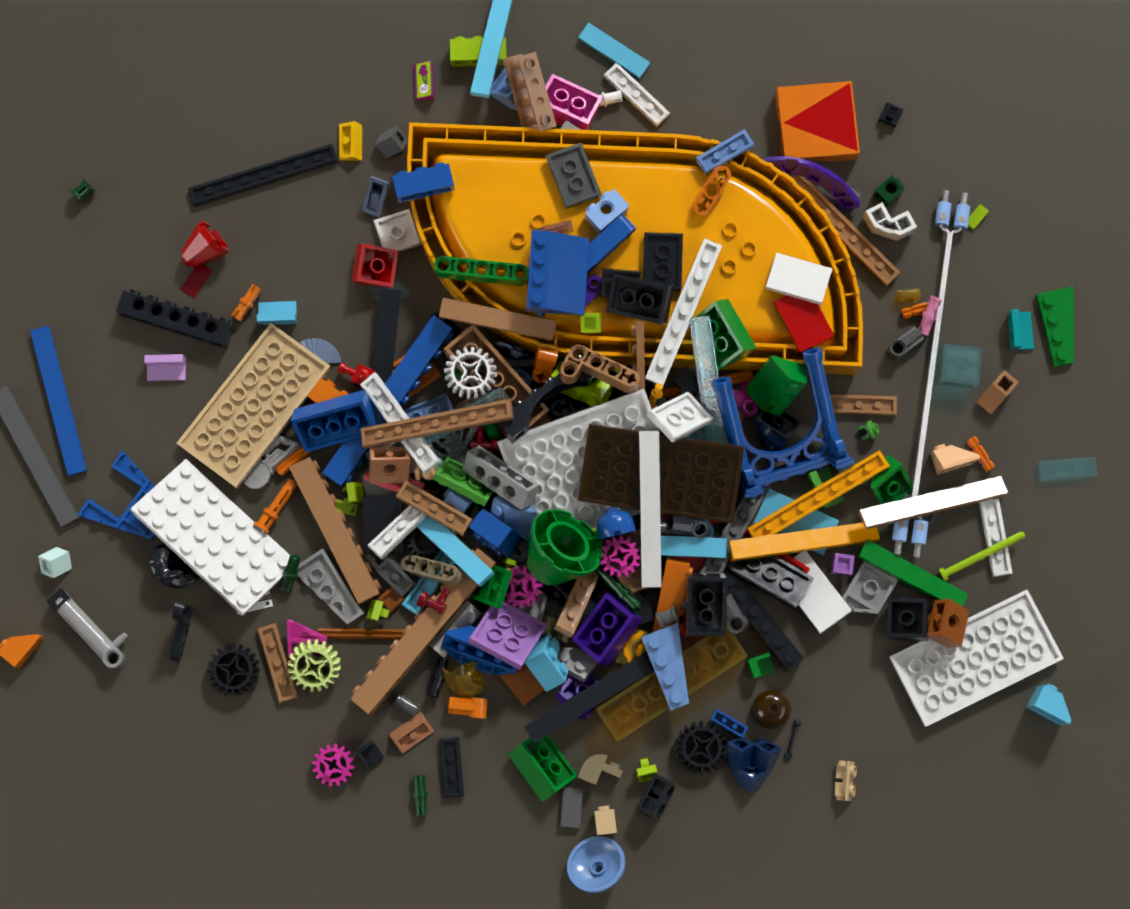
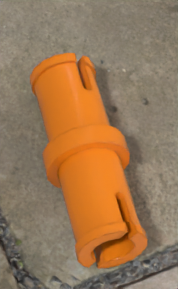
[231,284,262,322]

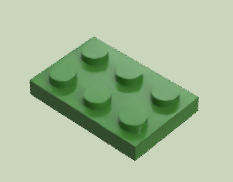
[433,456,494,506]

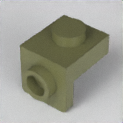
[543,615,569,643]

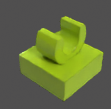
[580,313,601,333]
[342,482,365,503]
[366,600,390,621]
[636,758,658,783]

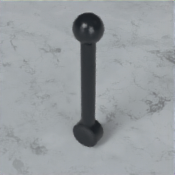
[785,719,801,759]

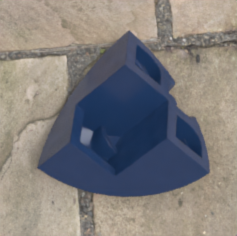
[726,738,781,793]

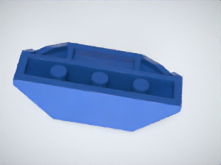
[441,625,516,675]

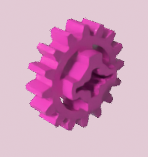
[600,535,641,579]
[505,566,543,608]
[312,744,355,787]

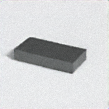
[560,787,583,828]

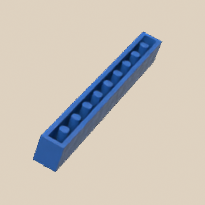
[322,315,454,487]

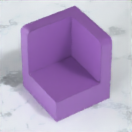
[830,553,855,576]

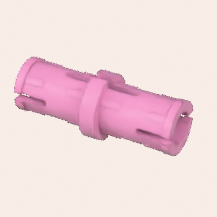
[918,296,942,336]

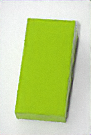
[968,204,989,230]
[335,499,358,516]

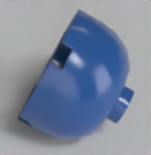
[596,507,636,540]

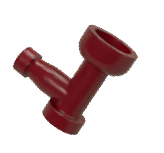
[472,427,500,454]
[417,588,450,615]

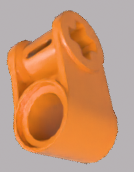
[533,347,558,383]

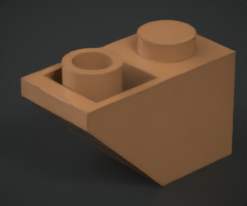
[976,370,1019,415]

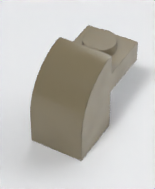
[577,754,623,785]

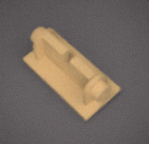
[834,761,857,801]

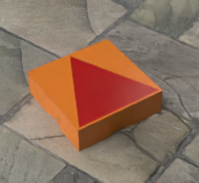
[775,81,860,162]

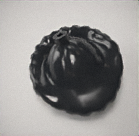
[149,543,200,588]

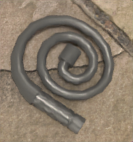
[426,427,478,459]

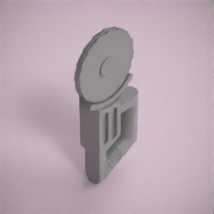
[244,435,300,490]

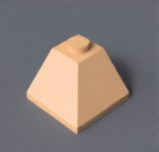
[930,444,980,475]

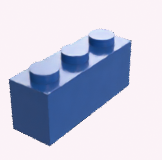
[392,163,455,203]

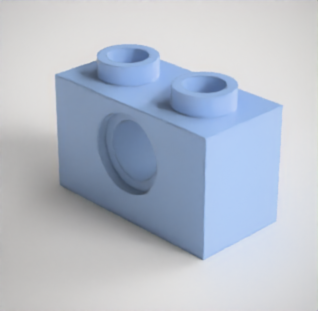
[585,189,630,234]

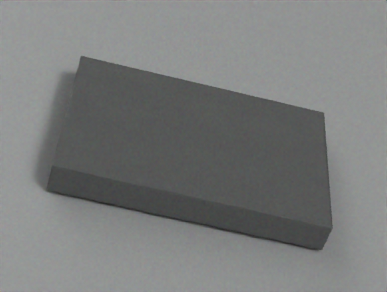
[545,143,602,209]

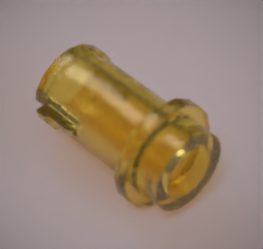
[896,287,921,302]

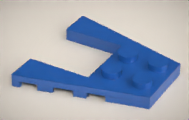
[78,451,156,540]

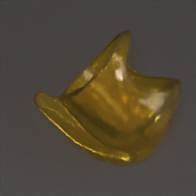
[442,661,487,699]

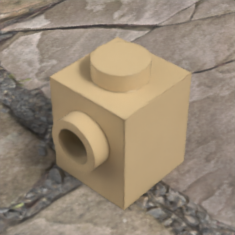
[594,805,617,835]

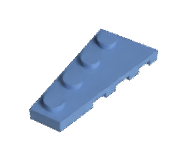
[641,623,689,711]

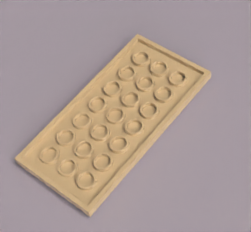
[177,323,331,489]

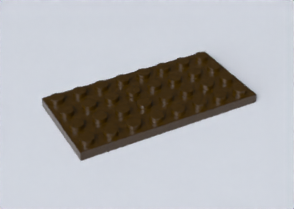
[578,423,745,524]

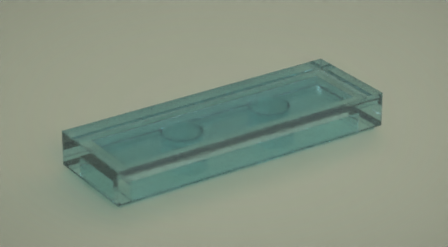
[1037,457,1097,481]

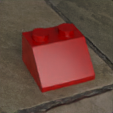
[351,243,399,288]

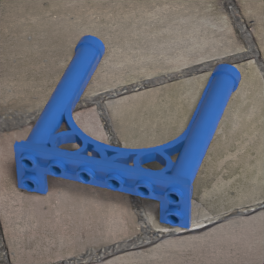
[711,348,855,499]

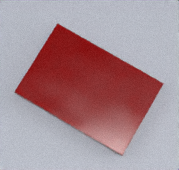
[773,296,835,354]

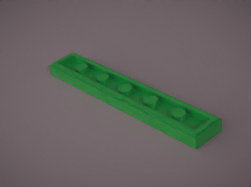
[858,540,968,607]

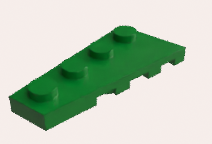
[1035,286,1074,368]

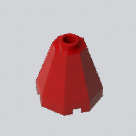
[181,220,230,268]

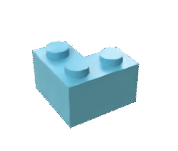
[525,633,568,692]

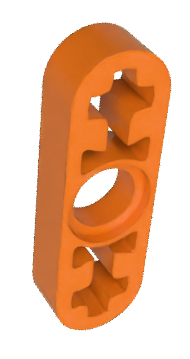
[691,166,731,216]

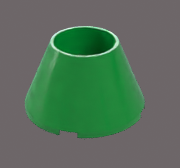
[527,509,602,586]

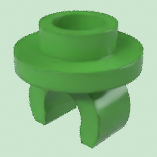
[858,420,879,440]

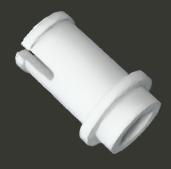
[600,90,623,107]

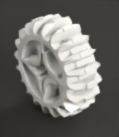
[444,347,497,399]

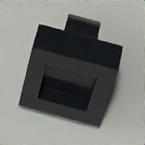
[878,102,904,128]

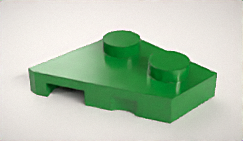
[470,565,513,609]

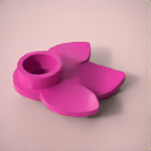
[733,380,760,417]

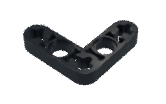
[170,602,193,663]

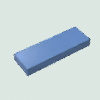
[695,129,755,175]

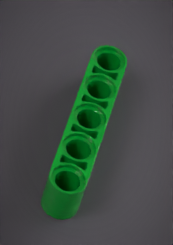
[434,256,528,286]

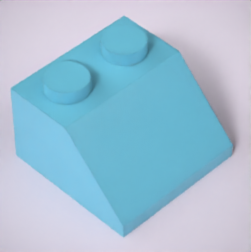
[1026,684,1072,725]

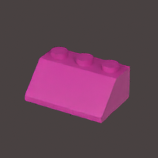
[546,74,603,130]

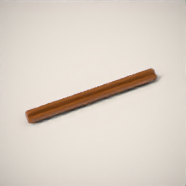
[317,628,404,640]

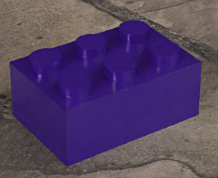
[572,593,643,665]

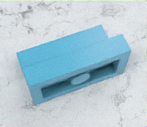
[257,301,297,326]

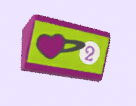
[414,60,434,100]

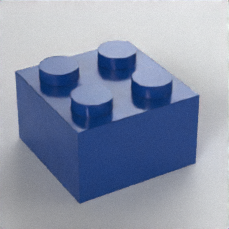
[468,508,522,559]

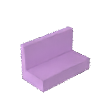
[144,354,186,381]

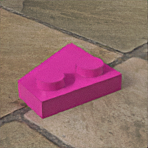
[287,620,328,658]

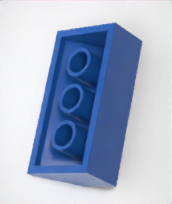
[291,389,376,453]

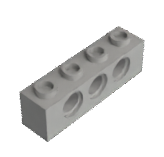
[462,445,539,510]

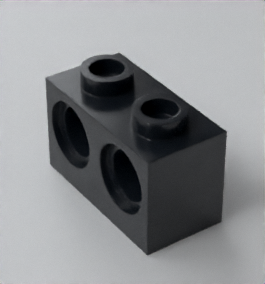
[636,773,676,822]

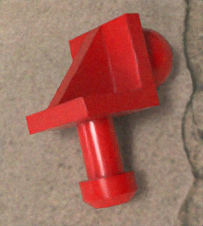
[338,362,376,386]

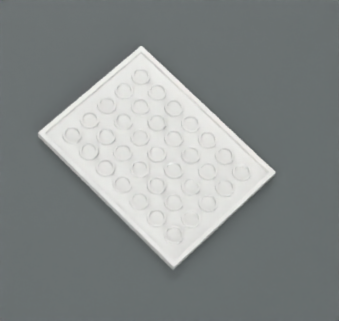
[497,388,661,529]

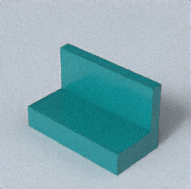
[1007,309,1034,350]

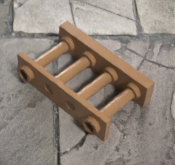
[503,52,557,132]

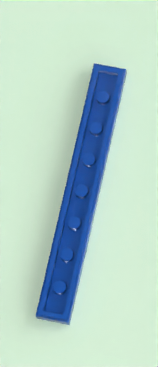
[30,326,88,476]

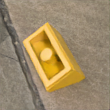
[339,121,362,161]

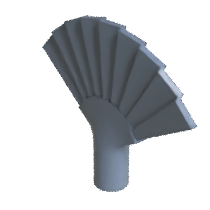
[300,338,341,364]

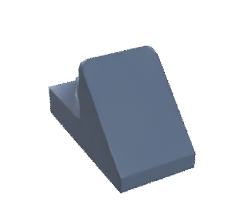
[362,176,390,217]

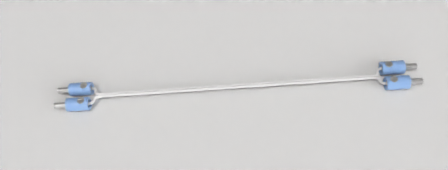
[892,190,970,558]

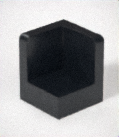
[356,740,384,768]

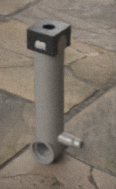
[46,588,128,669]

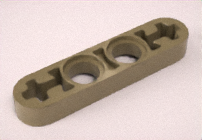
[401,554,462,585]

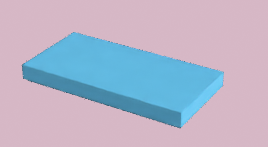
[753,488,839,556]

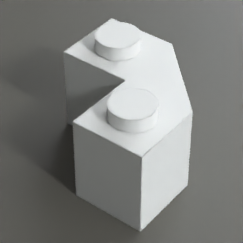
[863,202,917,241]

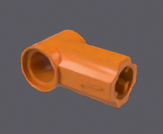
[448,697,488,719]

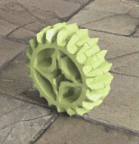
[288,639,341,692]

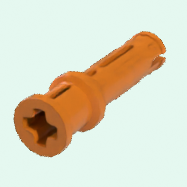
[253,478,298,534]

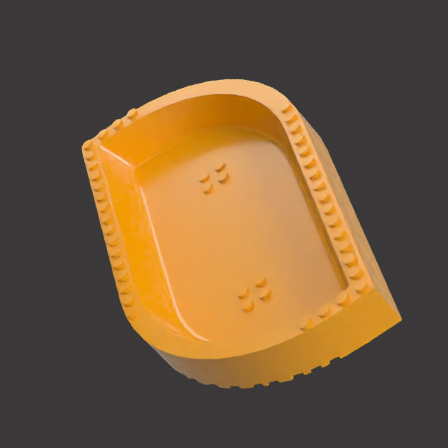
[407,122,863,375]

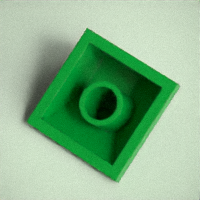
[871,455,913,505]

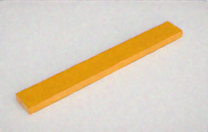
[747,450,890,538]
[728,523,880,561]

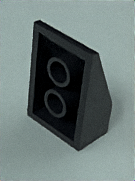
[606,274,675,324]
[685,573,728,636]

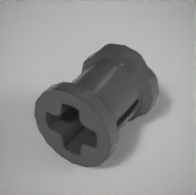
[655,605,680,629]

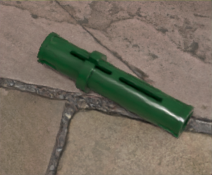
[595,565,642,613]

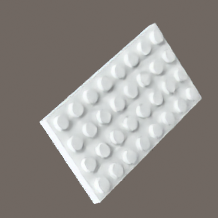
[130,459,290,616]
[889,590,1064,727]

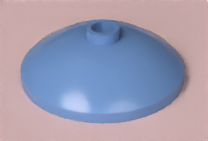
[567,836,626,893]

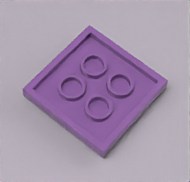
[468,602,548,670]

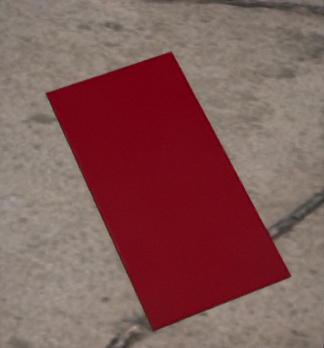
[181,264,213,298]

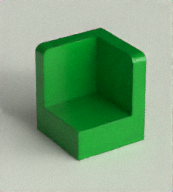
[746,652,774,679]

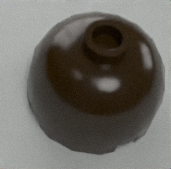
[752,690,791,729]

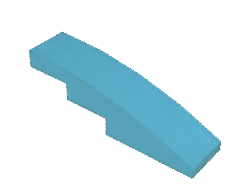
[661,536,727,558]

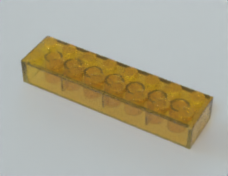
[595,623,748,743]

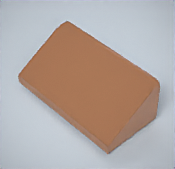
[389,712,434,754]

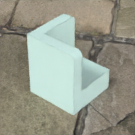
[38,547,72,578]

